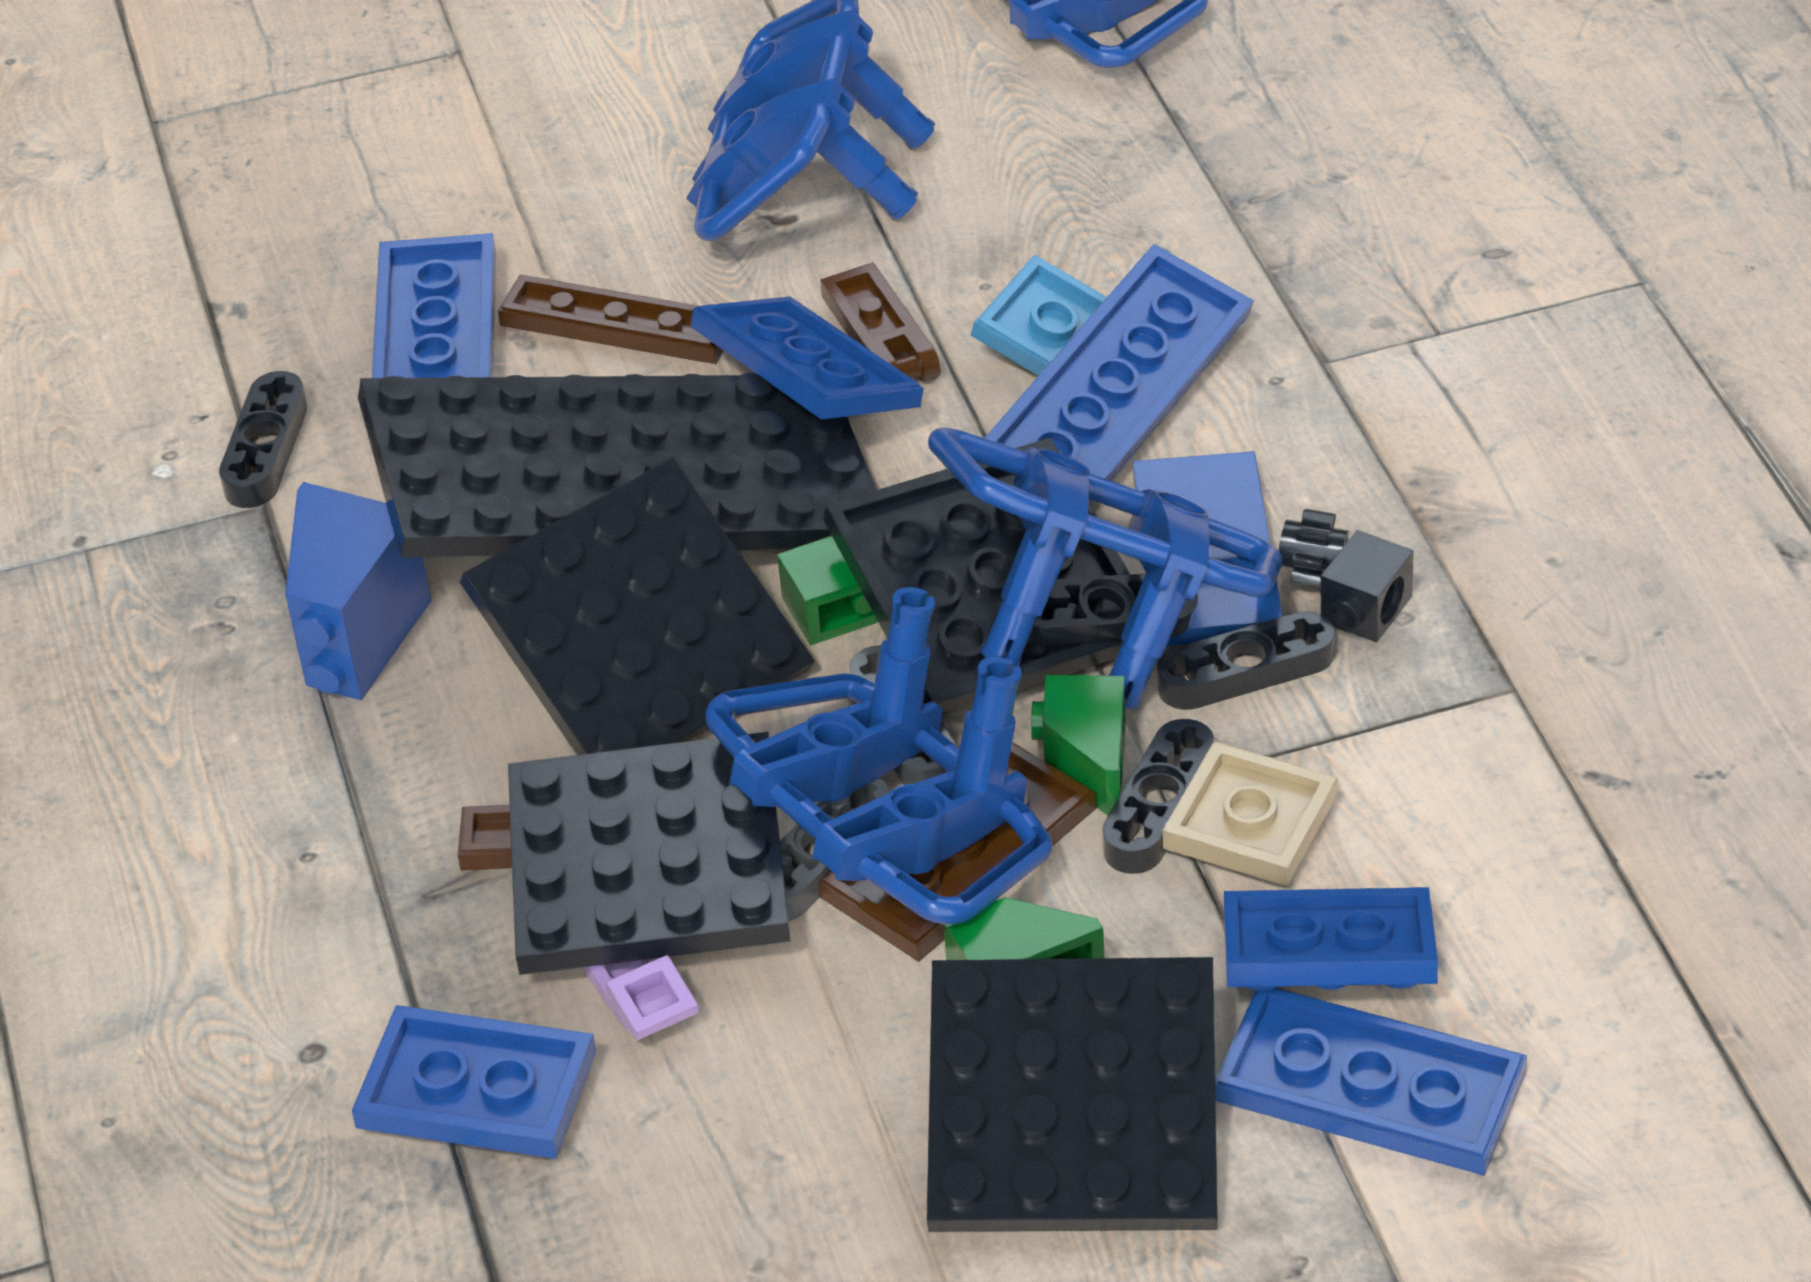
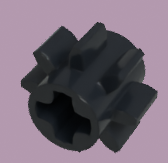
[1279,509,1349,587]

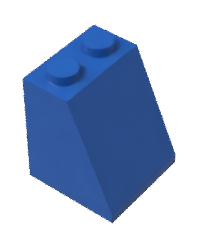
[285,482,431,700]

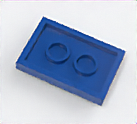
[1224,887,1438,991]
[352,1005,596,1159]

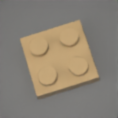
[1162,741,1337,886]

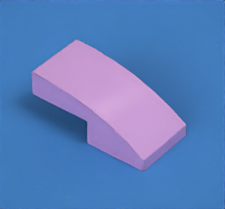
[582,955,699,1040]

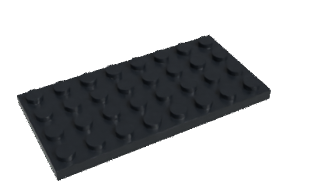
[358,373,876,558]

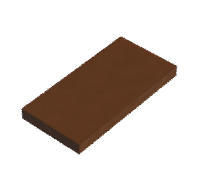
[819,742,1097,962]

